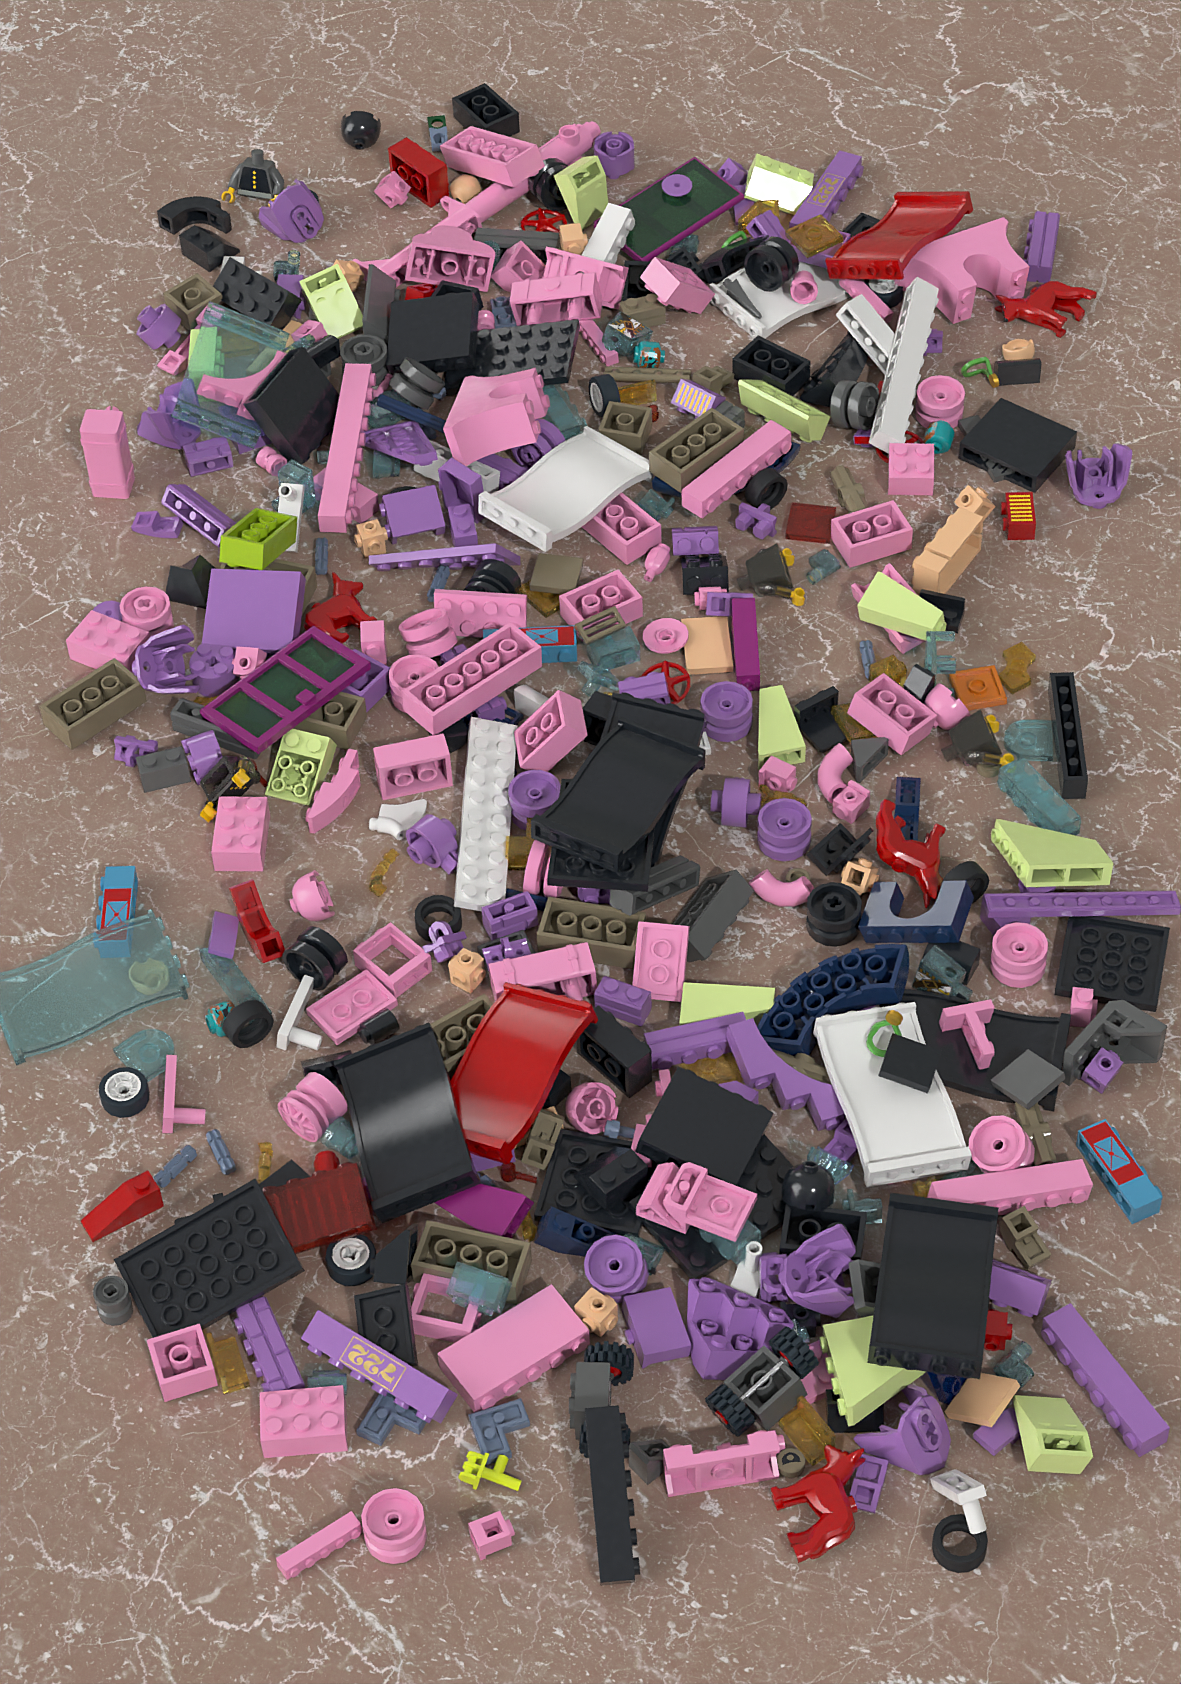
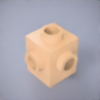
[333,259,365,292]
[954,485,996,521]
[354,519,388,559]
[841,858,879,895]
[448,948,486,993]
[574,1287,618,1337]

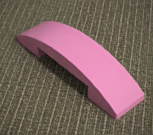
[157,304,225,376]

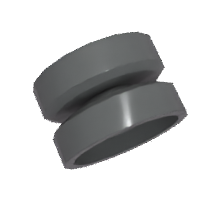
[340,334,389,387]
[389,357,445,410]
[830,379,880,431]

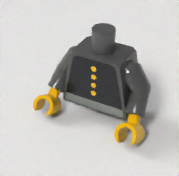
[221,149,284,207]

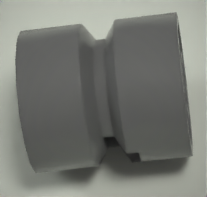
[93,1276,133,1326]

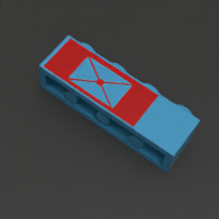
[483,625,577,663]
[94,866,138,959]
[1076,1119,1163,1224]

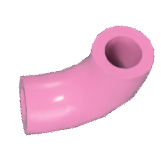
[818,743,854,804]
[748,869,815,907]

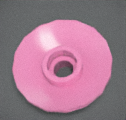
[643,618,689,654]

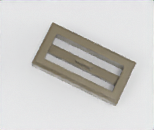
[574,606,626,646]

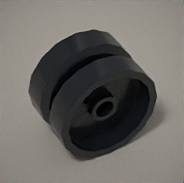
[529,158,568,211]
[744,236,799,292]
[806,882,862,947]
[282,926,348,991]

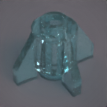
[807,1146,854,1185]

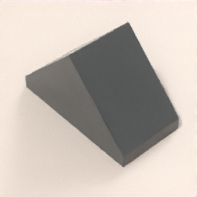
[850,737,889,783]
[628,1439,670,1485]

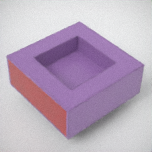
[854,429,874,447]

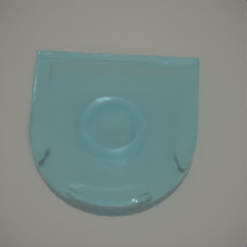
[1004,720,1053,761]
[113,1029,175,1082]

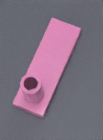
[162,1055,205,1133]

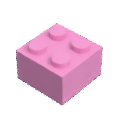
[888,443,934,496]
[147,1324,218,1402]

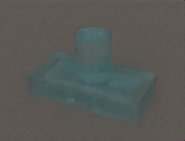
[577,661,620,697]

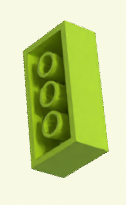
[219,508,298,570]

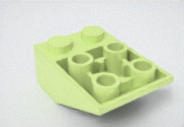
[554,156,608,230]
[299,264,363,339]
[265,729,337,806]
[1012,1395,1093,1474]

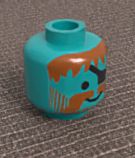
[633,341,665,368]
[923,420,955,454]
[205,1000,238,1037]

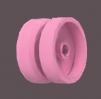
[915,375,965,428]
[120,587,174,637]
[399,608,457,658]
[389,654,439,713]
[523,840,563,898]
[990,922,1048,988]
[969,1116,1035,1174]
[361,1488,427,1564]

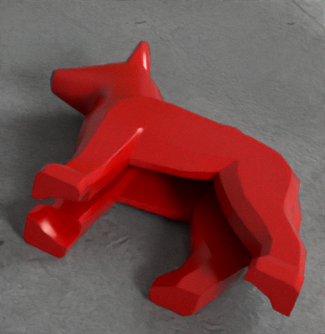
[995,281,1097,338]
[304,572,377,664]
[876,799,946,908]
[770,1444,866,1563]

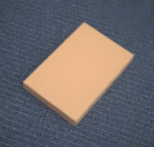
[681,616,733,675]

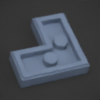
[356,1392,427,1446]
[468,1398,530,1466]

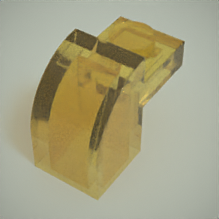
[505,818,535,871]

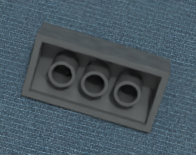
[362,264,401,350]
[671,869,754,963]

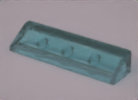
[199,948,272,1025]

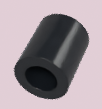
[359,1008,400,1045]

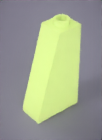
[857,572,947,643]
[758,685,806,770]
[679,982,775,1026]

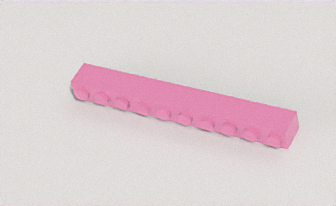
[318,363,376,533]

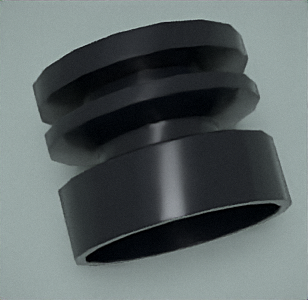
[463,559,521,594]

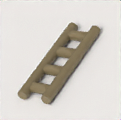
[603,366,691,383]

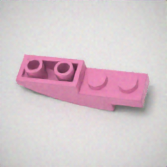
[305,749,361,833]

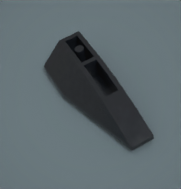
[800,331,868,407]

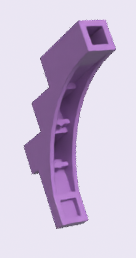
[726,1018,845,1131]

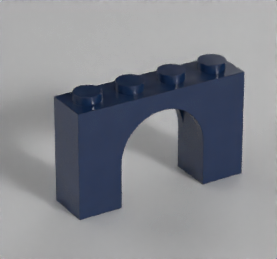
[858,880,974,944]

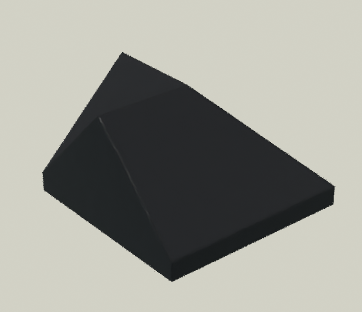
[165,555,216,609]

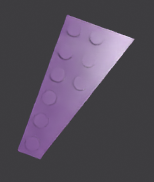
[364,420,438,466]
[369,543,520,571]

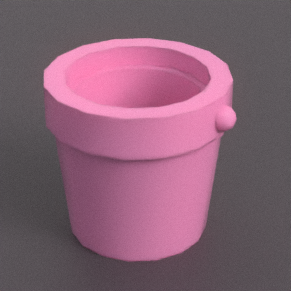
[790,270,818,304]

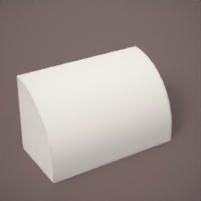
[514,685,549,717]

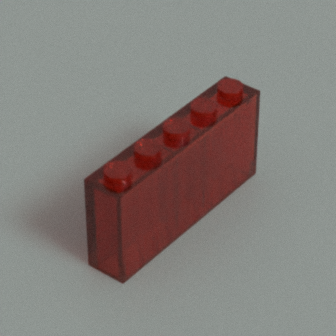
[262,1162,377,1254]

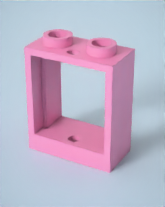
[353,922,432,998]
[411,1273,487,1343]

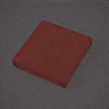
[785,502,836,544]

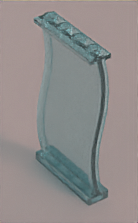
[171,301,290,449]
[0,909,190,1066]

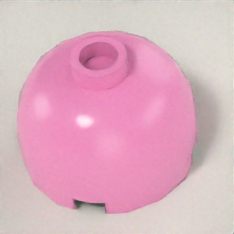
[924,683,971,730]
[290,870,335,922]
[565,1082,618,1135]

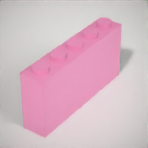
[438,1284,590,1413]

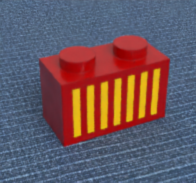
[1000,492,1036,540]

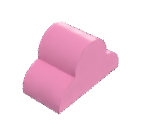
[405,225,495,292]

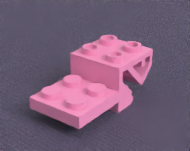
[636,1162,757,1242]

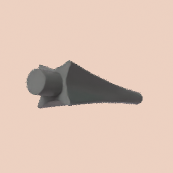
[723,278,762,319]

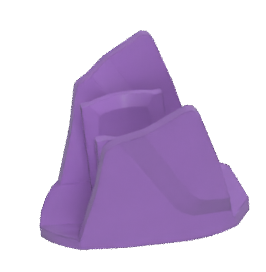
[259,179,324,243]
[137,380,201,449]
[1065,443,1132,509]
[132,625,200,694]
[779,1224,856,1318]
[854,1384,951,1475]

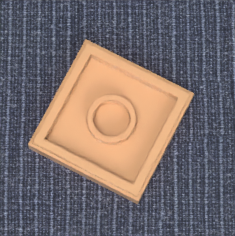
[945,1373,1020,1427]

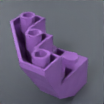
[687,1277,794,1380]

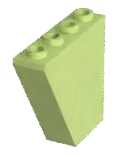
[991,819,1114,887]
[819,1315,926,1426]

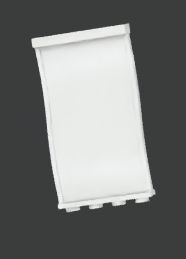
[710,223,865,339]
[478,426,653,552]
[813,1002,972,1187]

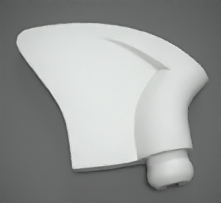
[369,799,427,840]

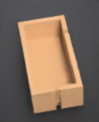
[911,507,984,596]

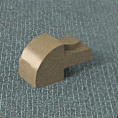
[692,366,734,394]
[521,1109,564,1171]
[1000,1206,1052,1270]

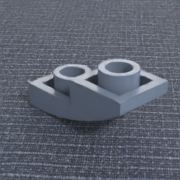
[490,296,516,329]

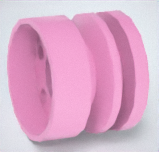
[278,1072,348,1142]

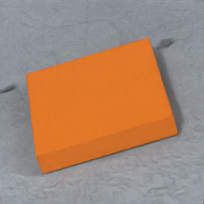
[949,665,1007,711]

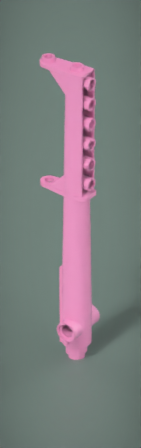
[352,121,601,288]

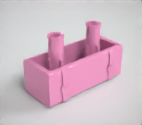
[510,272,602,326]
[80,406,135,499]
[488,942,597,1001]

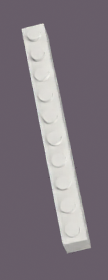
[869,277,939,454]

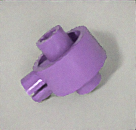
[136,304,181,350]
[711,777,761,828]
[406,814,458,875]

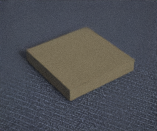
[530,553,584,594]

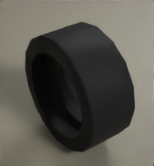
[745,468,788,510]
[940,861,990,904]
[414,895,462,942]
[223,1000,274,1048]
[932,1514,988,1573]

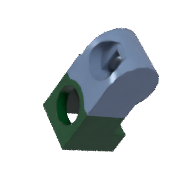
[427,115,448,152]

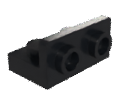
[665,246,708,284]
[919,589,966,634]

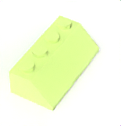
[738,379,831,443]

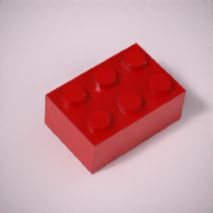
[388,137,449,208]

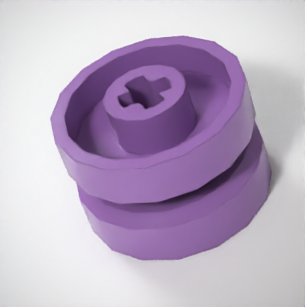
[511,419,566,469]
[700,681,753,742]
[508,770,561,832]
[757,798,812,861]
[584,1235,649,1303]

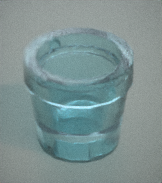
[373,450,400,479]
[322,1117,358,1159]

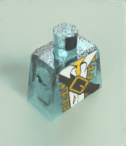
[602,311,653,356]
[912,945,973,1000]

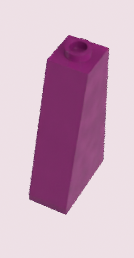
[732,597,760,691]
[434,1184,534,1238]

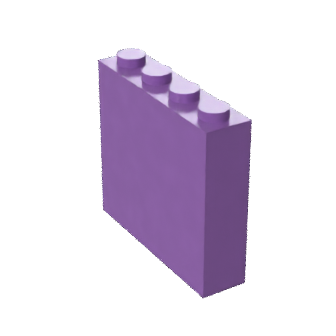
[202,569,306,659]

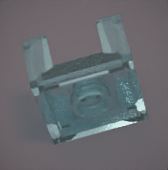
[924,631,956,697]

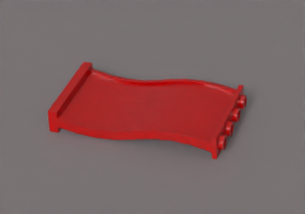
[825,191,973,280]
[451,982,598,1164]

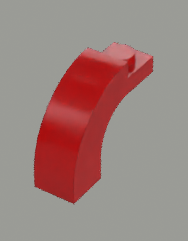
[229,880,285,963]

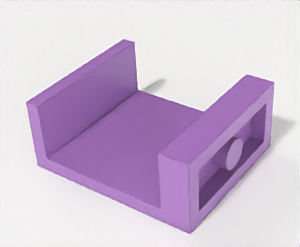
[379,485,446,545]

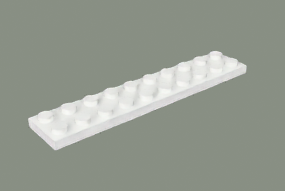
[454,717,517,912]

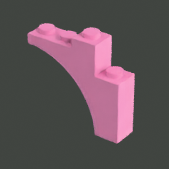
[196,350,287,421]

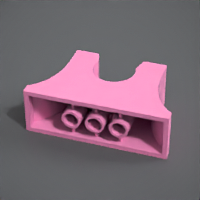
[894,217,1030,324]
[443,368,550,466]

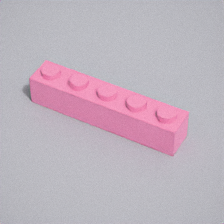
[839,279,894,324]
[579,319,619,366]
[276,1511,363,1580]

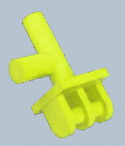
[458,1451,522,1491]

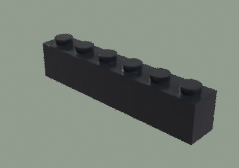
[1048,672,1088,799]
[585,1405,640,1586]

